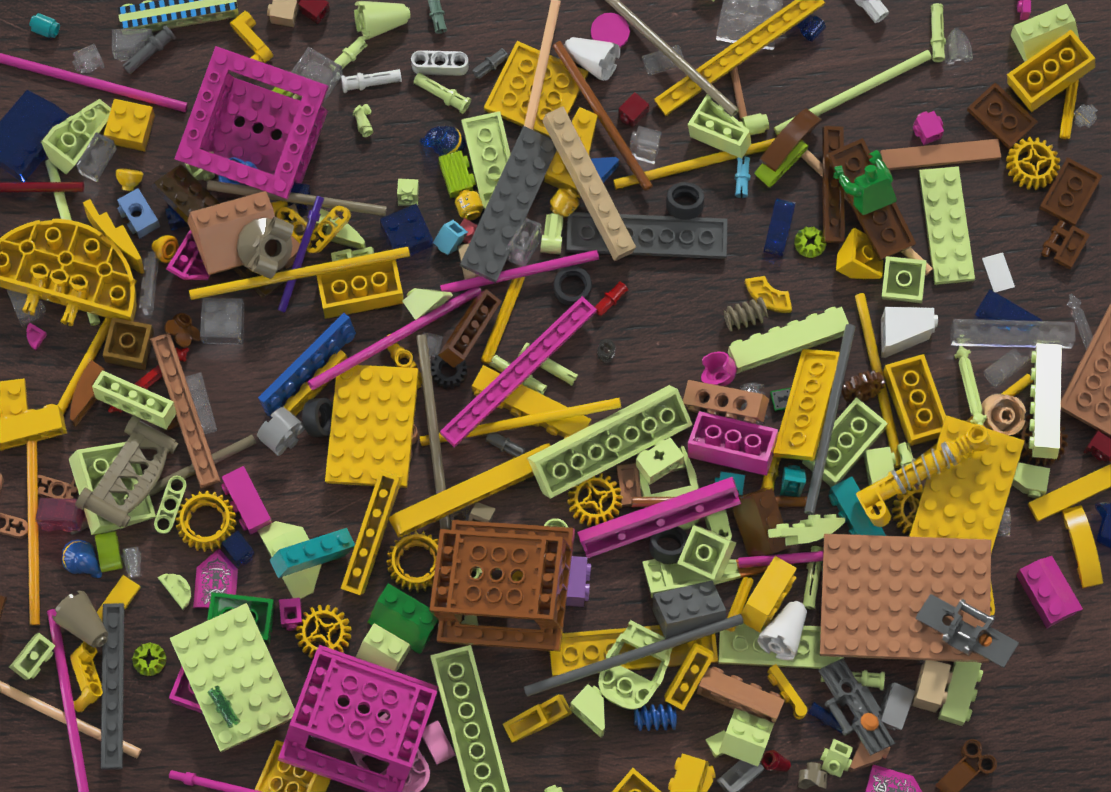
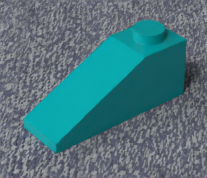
[780,465,806,497]

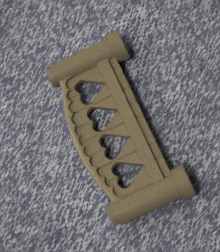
[75,415,179,528]

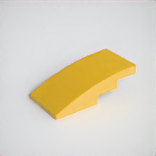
[83,199,145,274]

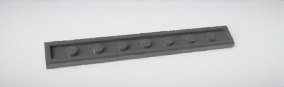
[101,603,125,770]

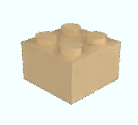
[911,660,953,713]

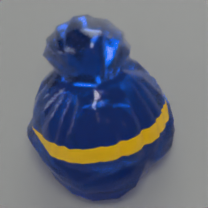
[419,126,466,156]

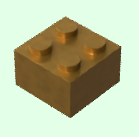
[103,317,154,370]

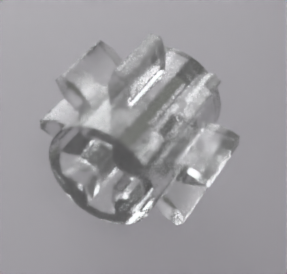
[1073,104,1098,128]

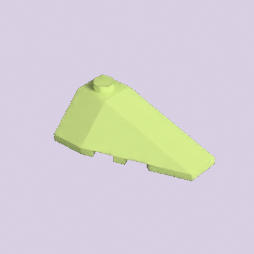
[41,99,111,174]

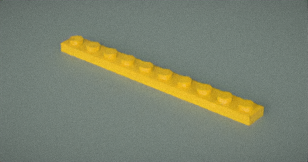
[654,0,825,117]

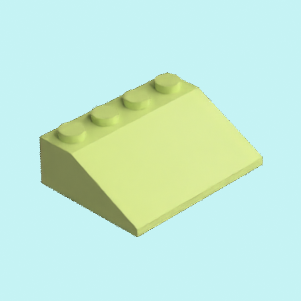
[69,442,156,535]

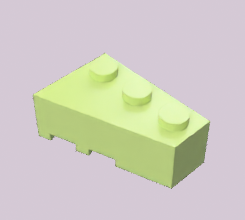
[688,94,751,159]

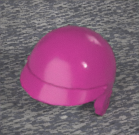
[701,352,737,387]

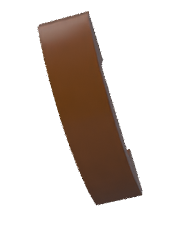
[759,108,822,172]

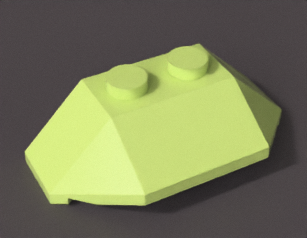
[258,521,322,600]

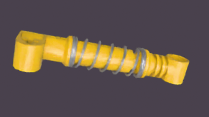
[856,424,991,527]

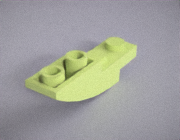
[768,514,845,546]

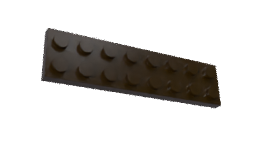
[152,164,287,299]

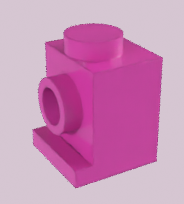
[279,598,303,631]

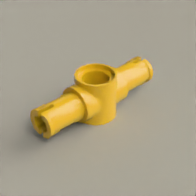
[384,334,423,389]

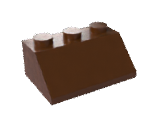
[732,487,791,557]

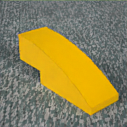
[503,694,572,743]

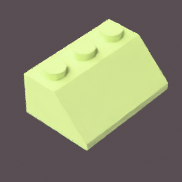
[1010,4,1079,62]

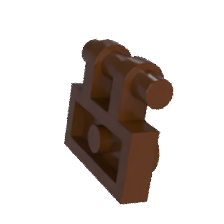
[1041,220,1090,270]

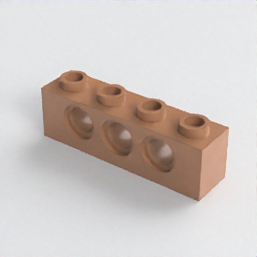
[683,380,769,424]

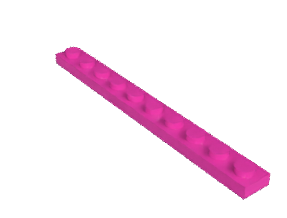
[440,296,597,447]

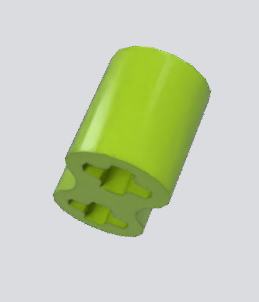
[95,531,123,572]

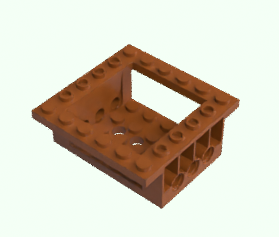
[430,520,575,652]

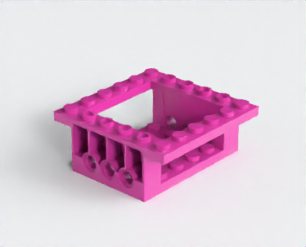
[175,46,329,200]
[278,645,438,792]

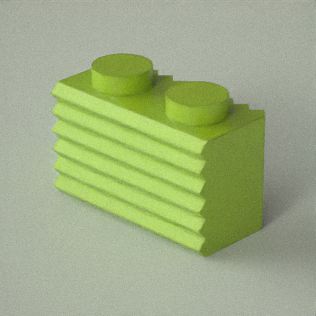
[438,151,476,198]

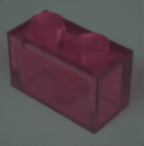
[35,498,84,532]

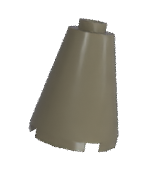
[52,591,108,647]

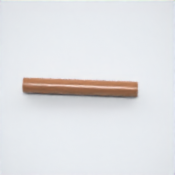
[730,67,747,121]

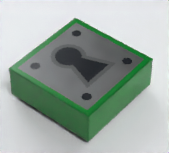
[770,388,791,412]

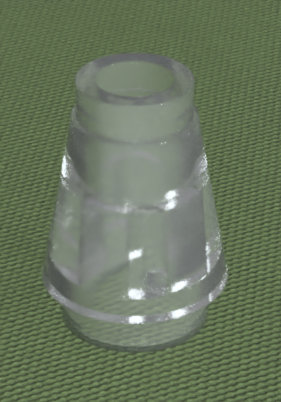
[121,547,141,578]

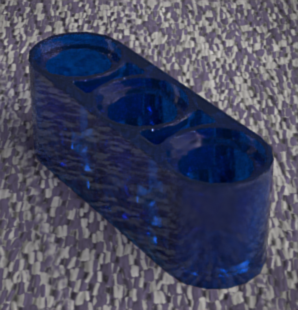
[763,198,795,257]

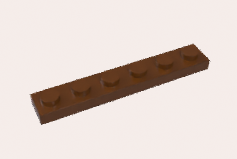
[822,126,845,244]

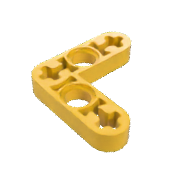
[277,206,351,253]

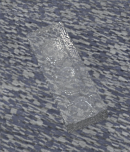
[140,252,159,316]
[185,373,217,434]

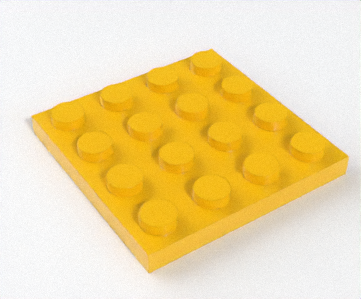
[484,41,588,138]

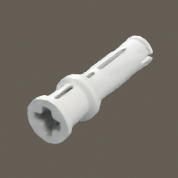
[341,69,402,93]

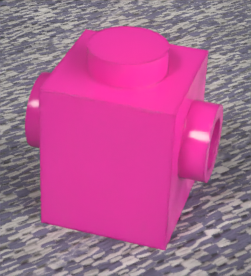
[913,111,944,145]

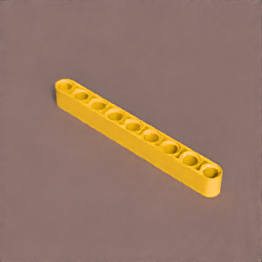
[388,443,551,537]

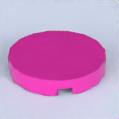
[591,13,630,48]

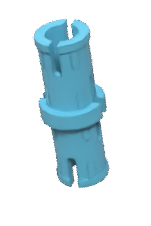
[735,156,750,198]

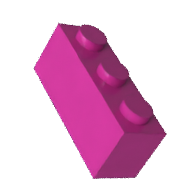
[221,466,272,535]

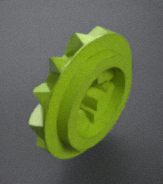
[794,227,826,258]
[132,642,166,676]

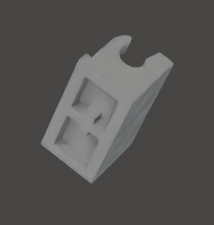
[879,682,915,731]
[716,760,764,792]

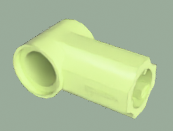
[540,213,563,255]

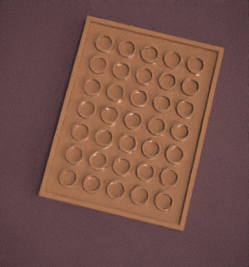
[820,534,991,663]

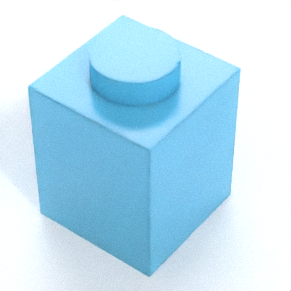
[433,220,468,255]

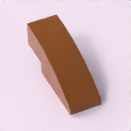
[70,360,105,426]

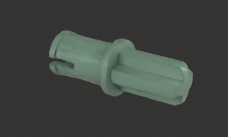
[428,0,447,34]

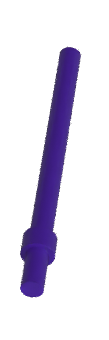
[278,196,324,312]

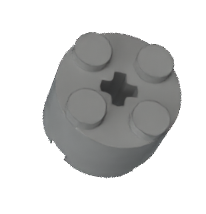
[257,407,305,456]

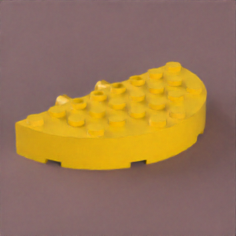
[0,219,136,326]

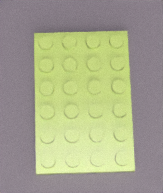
[170,603,295,752]

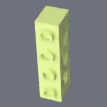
[92,370,177,430]

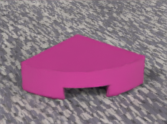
[26,322,47,351]

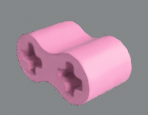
[422,720,456,765]

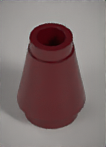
[761,750,791,772]

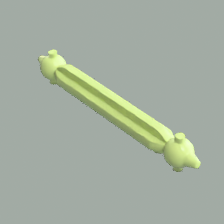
[954,345,987,425]

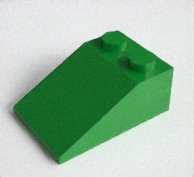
[207,592,275,645]

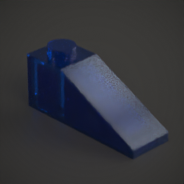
[975,289,1042,329]

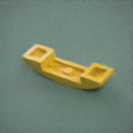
[1061,505,1103,588]

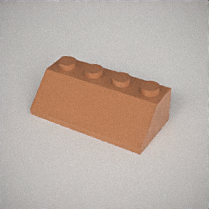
[697,667,784,724]

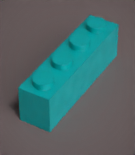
[828,477,886,536]
[270,528,355,578]

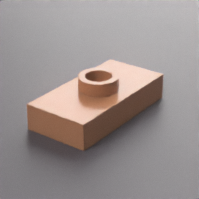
[617,463,642,507]

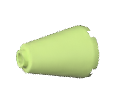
[354,1,410,40]

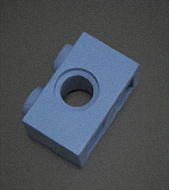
[117,188,160,239]

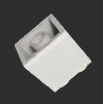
[881,307,938,358]

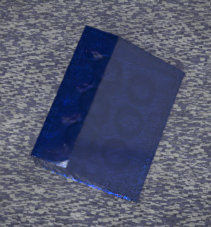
[0,90,70,182]

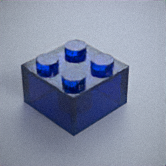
[380,203,433,261]

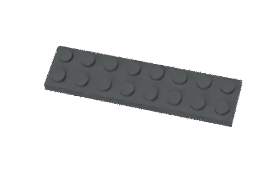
[459,126,557,283]
[566,212,727,259]

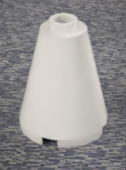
[564,37,620,81]
[758,601,807,661]

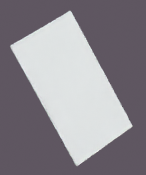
[982,253,1015,293]

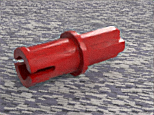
[595,281,628,316]

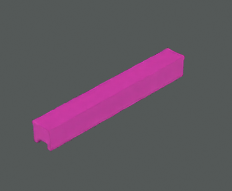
[577,477,741,558]

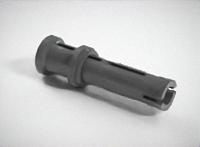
[122,25,176,75]

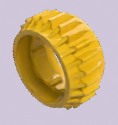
[175,491,237,552]
[387,531,438,592]

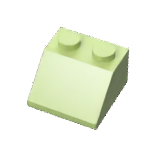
[356,623,410,672]
[570,684,605,738]

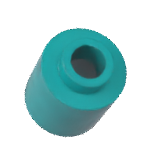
[29,13,60,38]

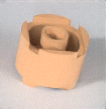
[981,394,1026,435]

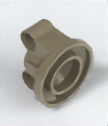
[237,217,294,279]

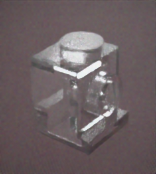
[72,43,105,73]

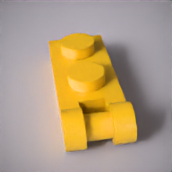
[767,664,807,720]

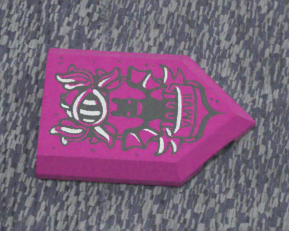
[193,549,238,609]
[865,764,922,792]

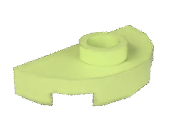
[158,574,191,610]

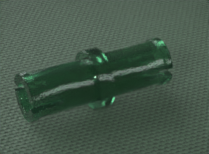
[207,685,240,728]

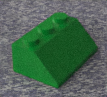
[367,583,439,654]

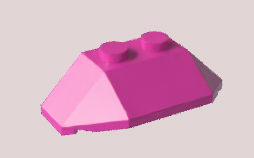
[166,230,210,280]

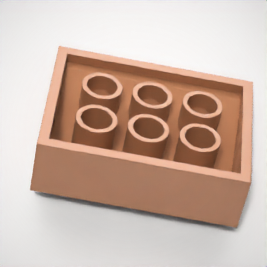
[188,191,277,275]

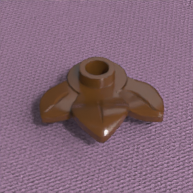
[164,313,201,348]

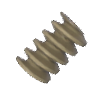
[723,297,768,332]

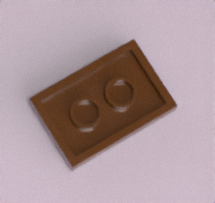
[967,82,1038,150]
[1039,157,1102,226]

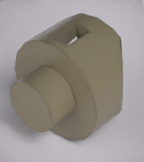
[798,762,827,789]

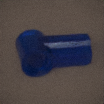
[796,15,826,42]

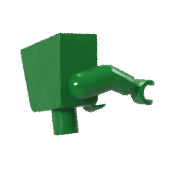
[834,150,897,215]

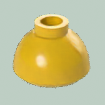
[116,169,144,191]
[152,235,179,263]

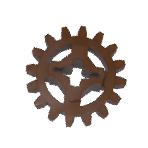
[841,370,885,403]

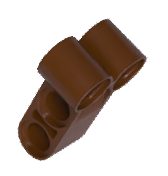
[935,739,997,792]

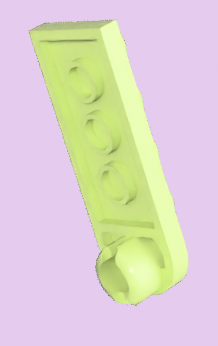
[461,111,510,210]

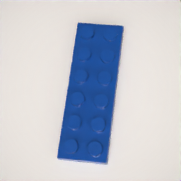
[258,313,356,418]

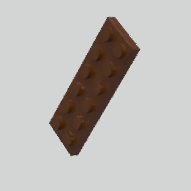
[826,138,916,261]

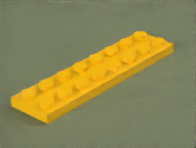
[550,625,718,677]

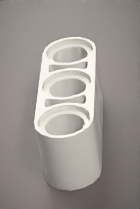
[411,51,469,76]

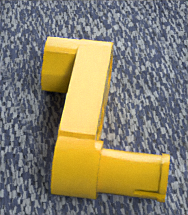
[230,11,274,63]
[70,642,103,712]

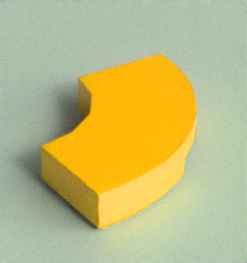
[745,276,792,313]

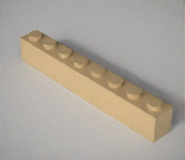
[542,106,636,261]

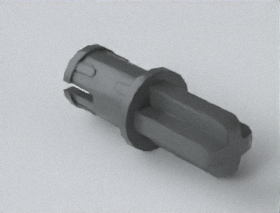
[472,48,509,78]
[485,432,525,457]

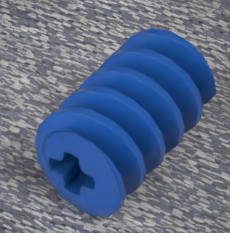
[634,704,677,731]

